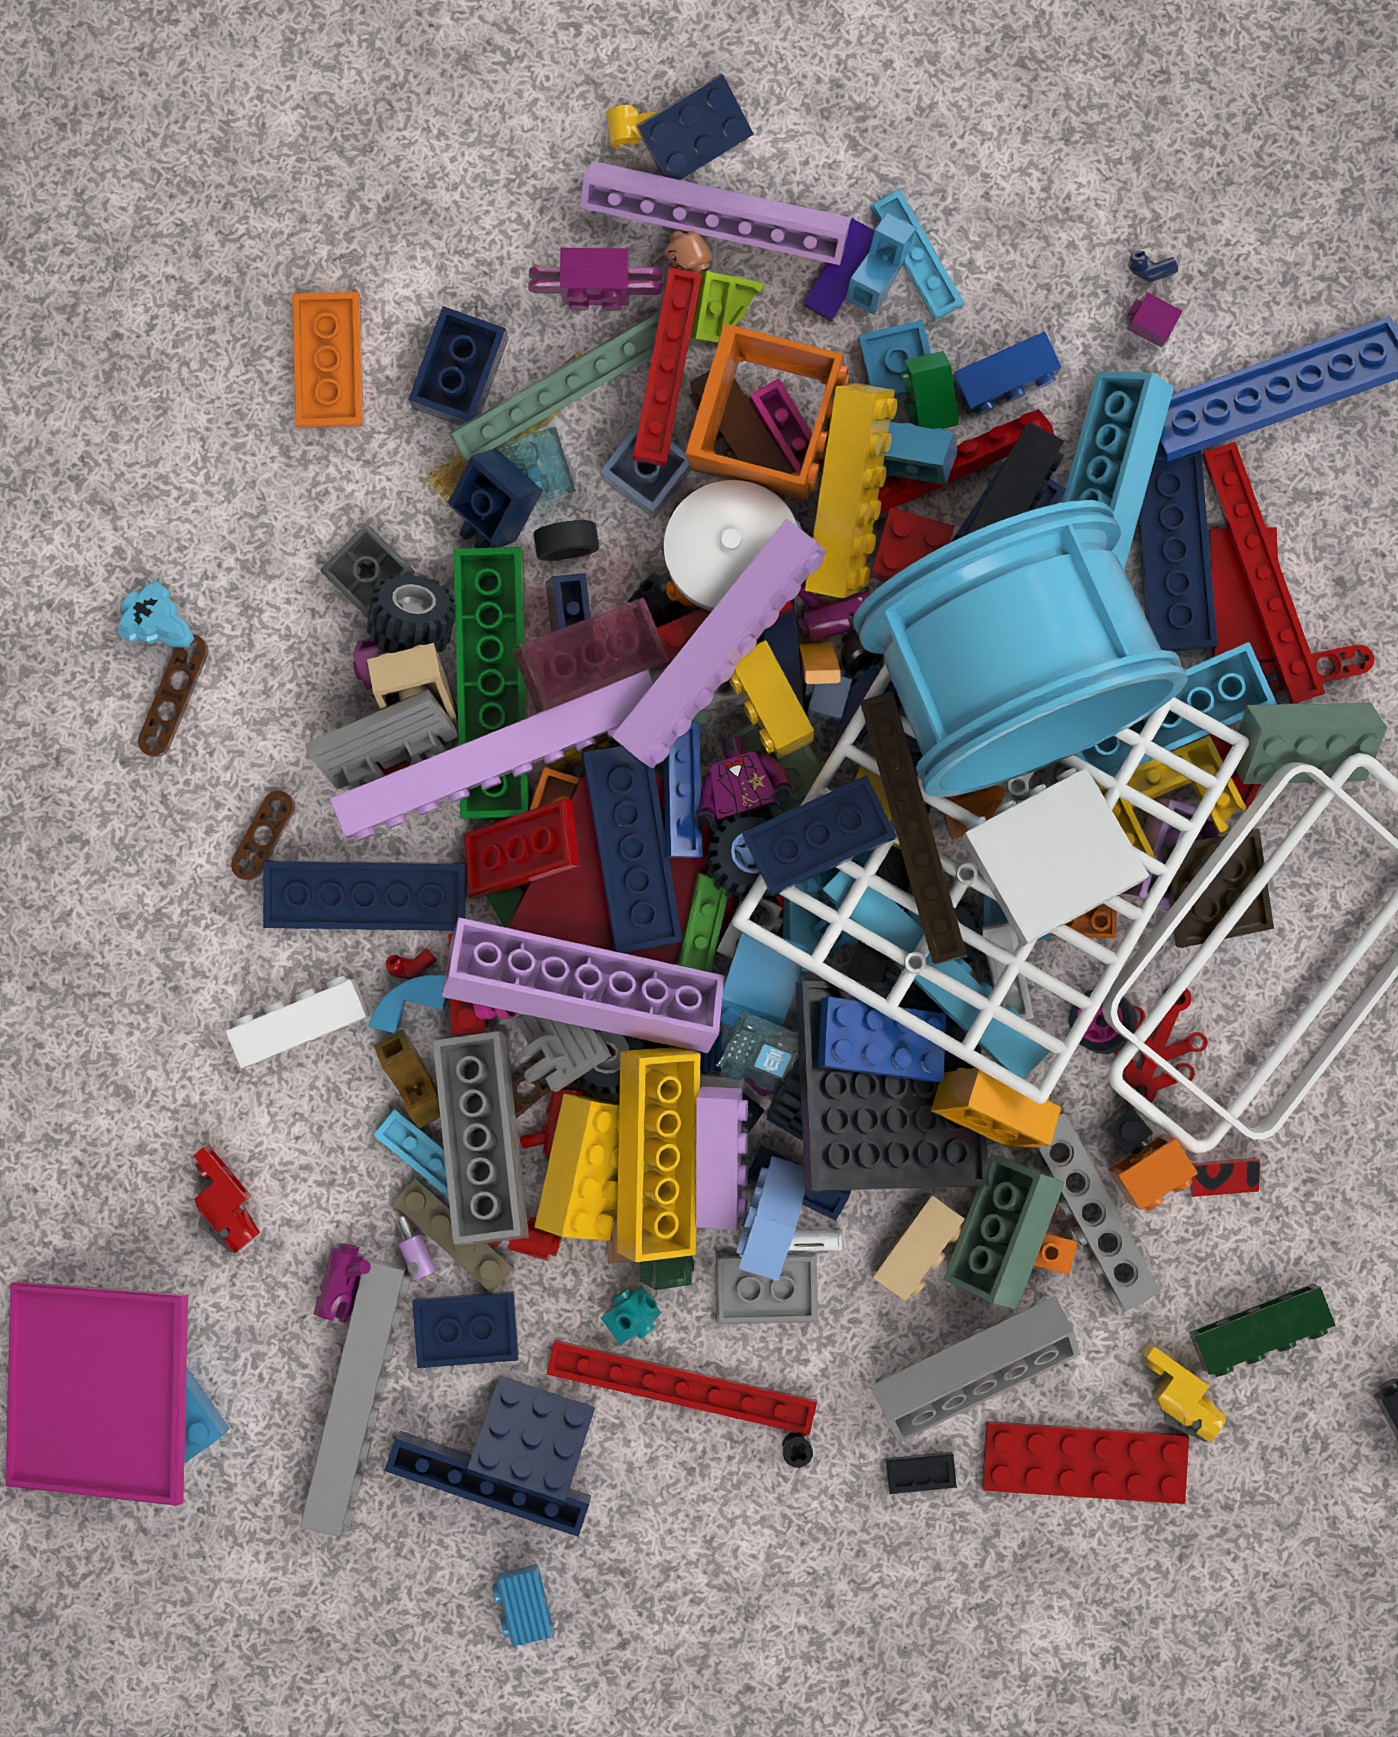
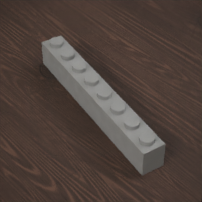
[300,1258,411,1537]

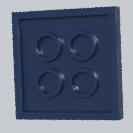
[466,1376,595,1506]

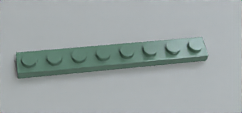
[449,309,661,463]

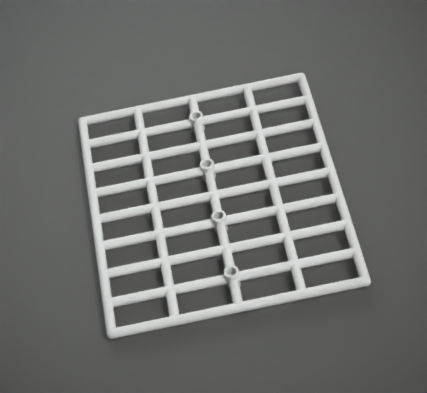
[732,664,1249,1104]

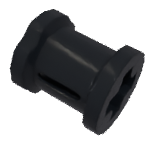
[782,1432,813,1468]

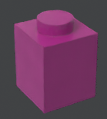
[1126,292,1183,348]

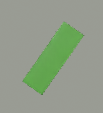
[676,873,728,973]

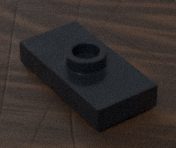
[885,1451,957,1494]

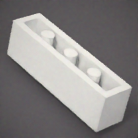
[226,976,370,1068]

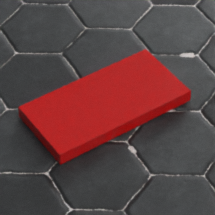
[1208,527,1278,661]
[463,798,579,899]

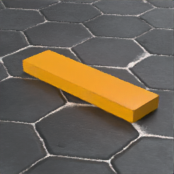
[799,641,840,684]

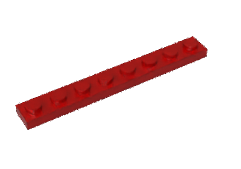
[1201,442,1325,704]
[546,1339,817,1435]

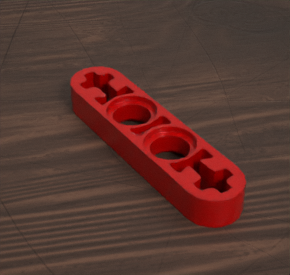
[1259,645,1374,693]

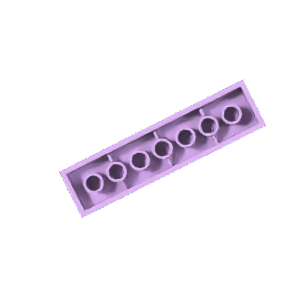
[441,918,724,1053]

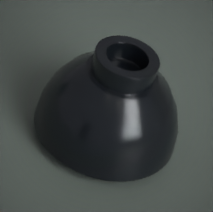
[841,630,884,675]

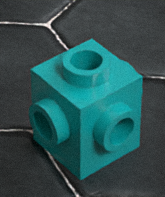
[600,1286,662,1345]

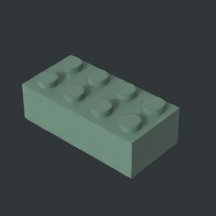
[1235,703,1387,784]
[943,1153,1065,1310]

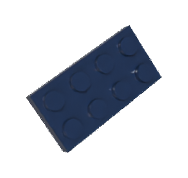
[742,775,897,897]

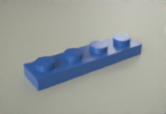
[664,722,702,858]

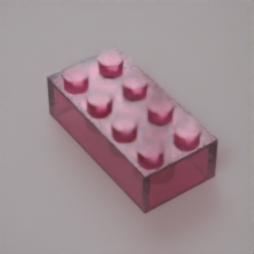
[512,597,669,713]

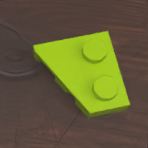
[690,271,764,343]

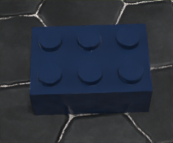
[408,306,509,426]

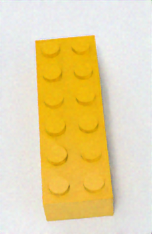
[805,383,897,598]
[617,1047,700,1262]

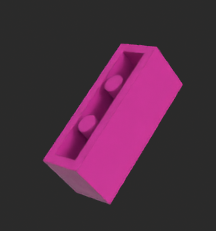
[749,378,825,476]

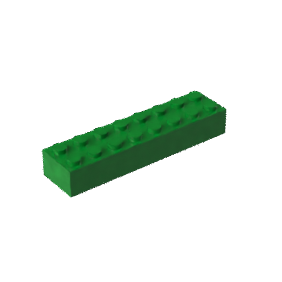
[453,547,531,821]

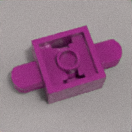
[528,247,662,311]

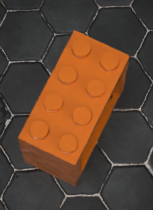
[685,323,850,501]

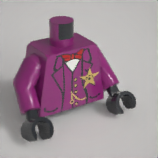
[694,735,799,834]

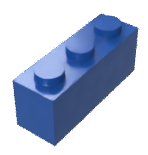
[952,331,1062,416]

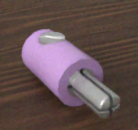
[396,1215,436,1281]

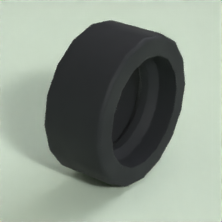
[533,520,600,561]

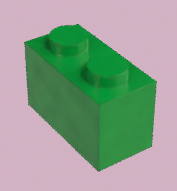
[901,351,959,429]

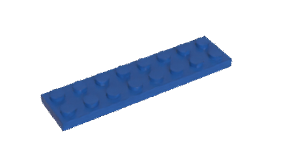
[1158,316,1398,462]

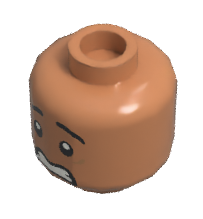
[664,230,713,274]

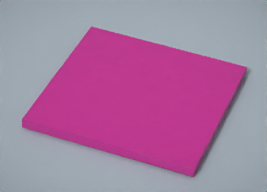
[5,1282,188,1506]

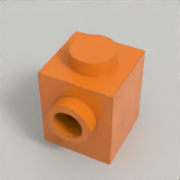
[1034,1232,1078,1275]

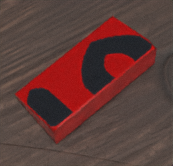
[1191,1158,1260,1197]

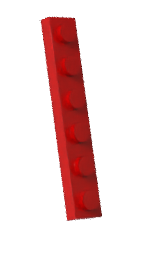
[632,267,702,466]
[877,409,1055,514]

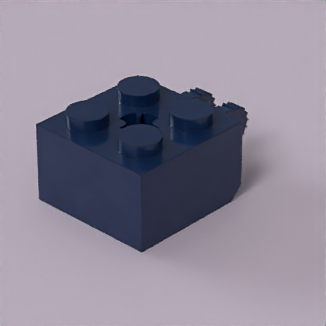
[448,448,543,548]

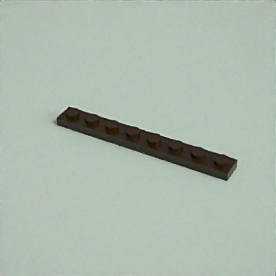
[860,691,967,965]

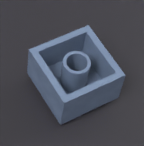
[600,420,692,519]

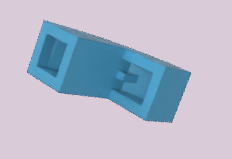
[845,213,916,315]
[369,975,448,1033]

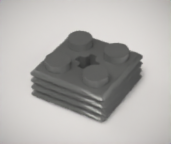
[320,524,415,618]

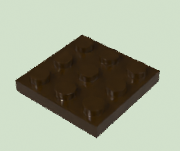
[1161,828,1274,948]

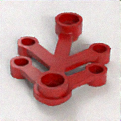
[1113,987,1208,1107]

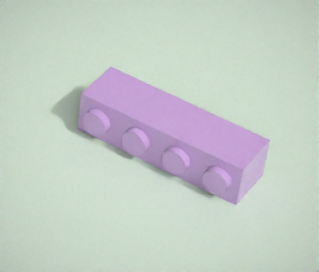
[696,1087,748,1230]

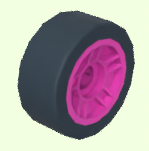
[1069,989,1137,1054]

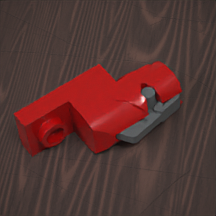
[193,1145,261,1254]

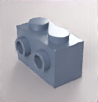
[803,670,852,725]

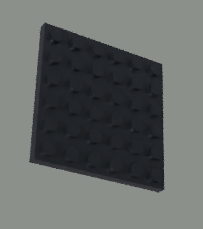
[796,981,989,1191]

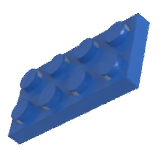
[818,997,946,1082]

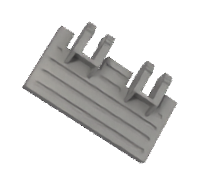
[305,689,458,790]
[495,1013,611,1092]

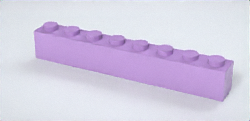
[580,161,851,265]
[612,518,827,768]

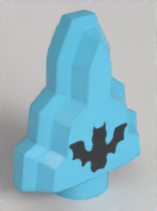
[117,581,195,648]

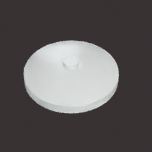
[664,480,798,612]

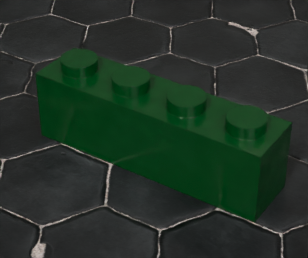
[1189,1283,1336,1377]

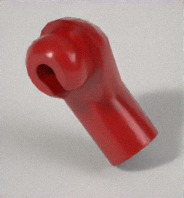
[385,948,437,980]

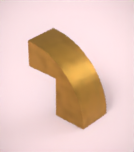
[373,1029,440,1129]

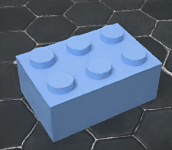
[736,1156,805,1281]

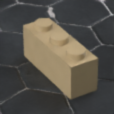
[871,1193,965,1302]

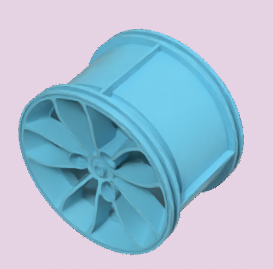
[853,500,1188,797]

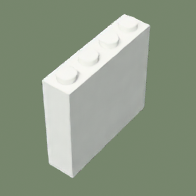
[962,767,1149,947]

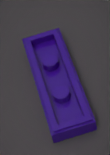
[803,218,875,322]

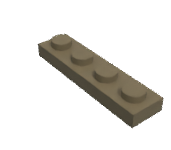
[392,1177,515,1293]

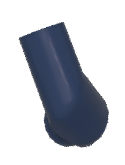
[1128,250,1178,282]

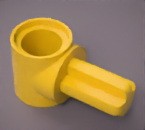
[606,105,658,148]

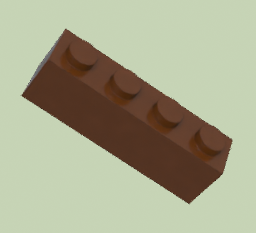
[688,370,793,493]

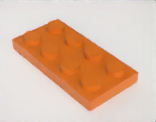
[292,292,364,428]

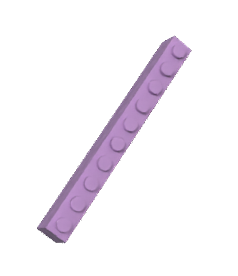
[330,669,653,841]

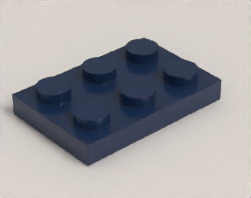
[636,74,754,180]
[412,1291,519,1368]

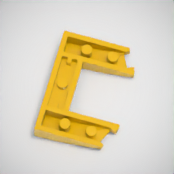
[1097,736,1246,860]

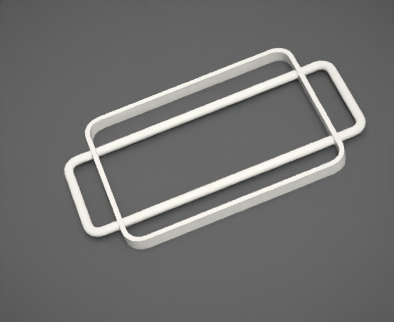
[1102,753,1398,1153]

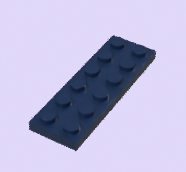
[1138,450,1218,651]
[581,745,682,953]
[263,860,466,931]

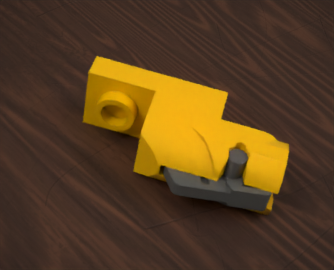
[1141,1342,1227,1442]

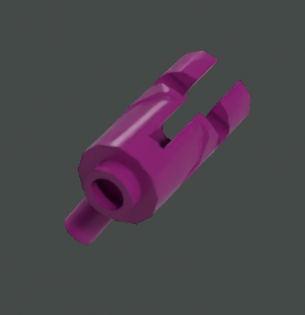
[797,583,869,642]
[313,1243,371,1323]

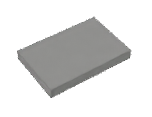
[716,1254,818,1324]

